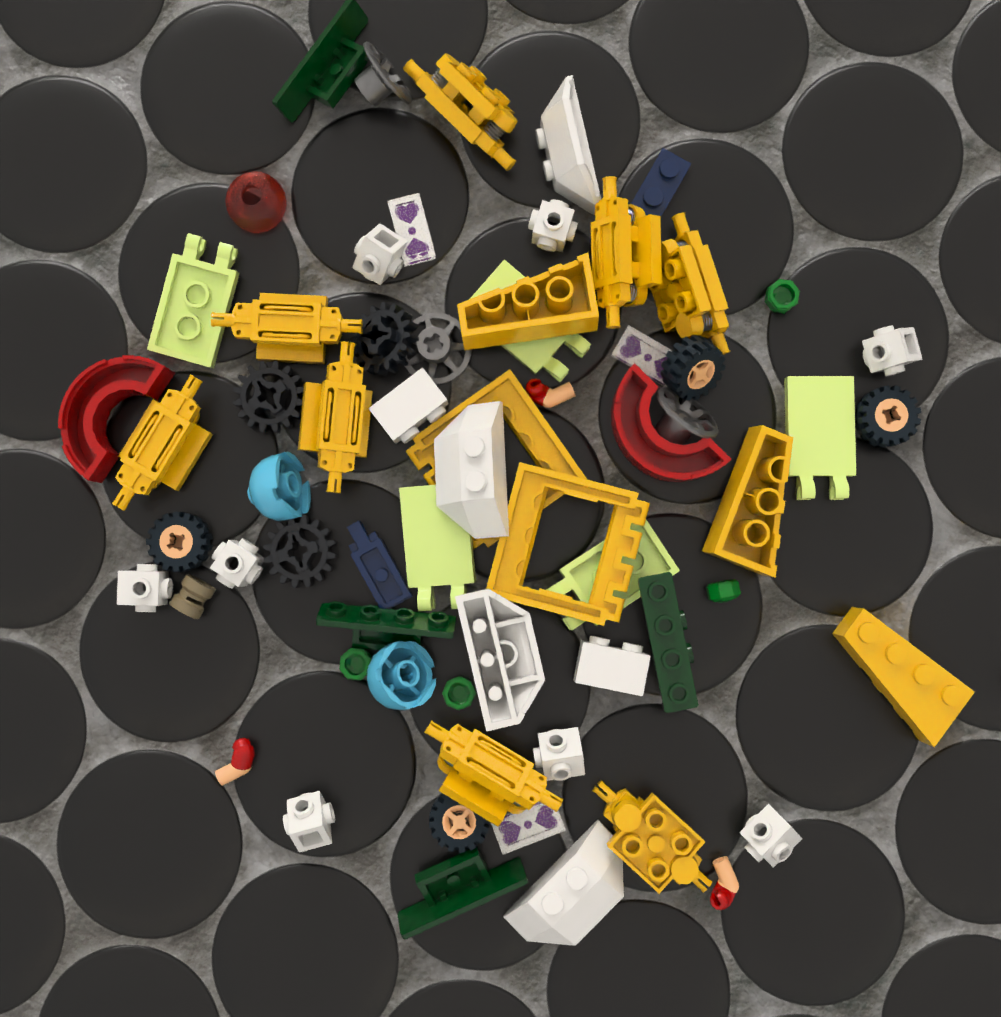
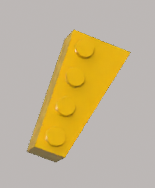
[457,252,599,351]
[702,425,793,578]
[832,607,975,747]

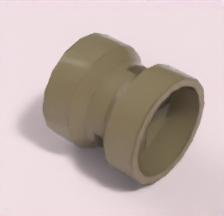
[169,574,216,619]

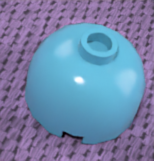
[247,452,311,521]
[367,641,436,710]

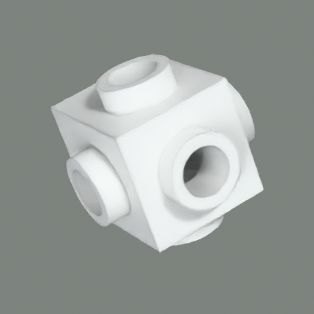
[528,199,578,252]
[352,223,408,285]
[862,325,923,377]
[210,538,264,589]
[117,564,173,612]
[533,727,585,781]
[283,791,335,853]
[739,804,802,868]

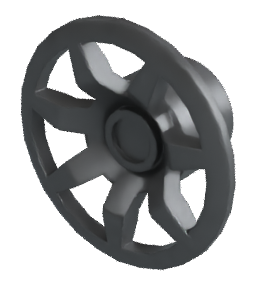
[354,41,413,106]
[404,313,472,384]
[656,387,719,445]

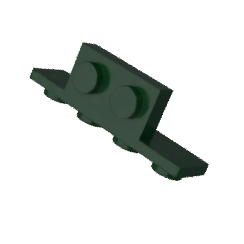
[272,0,370,123]
[638,572,698,713]
[316,601,456,650]
[397,846,529,940]

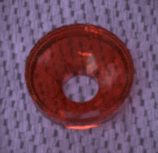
[226,171,287,233]

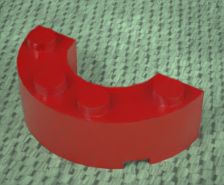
[58,355,176,483]
[611,363,732,482]

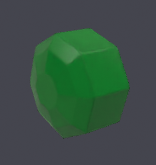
[765,279,800,314]
[706,579,741,603]
[339,647,372,680]
[442,675,476,710]

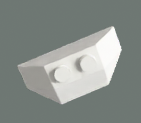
[535,75,601,215]
[434,401,509,539]
[455,588,545,732]
[503,820,624,946]

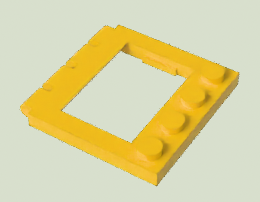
[406,369,587,550]
[486,462,650,626]

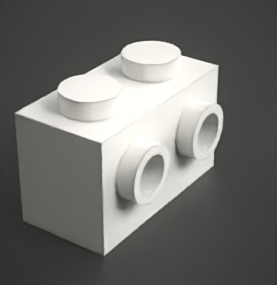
[368,367,449,444]
[573,636,651,696]

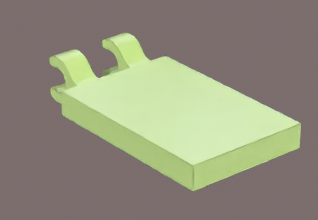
[147,233,240,369]
[470,259,591,383]
[784,376,856,500]
[399,485,476,612]
[546,520,680,631]

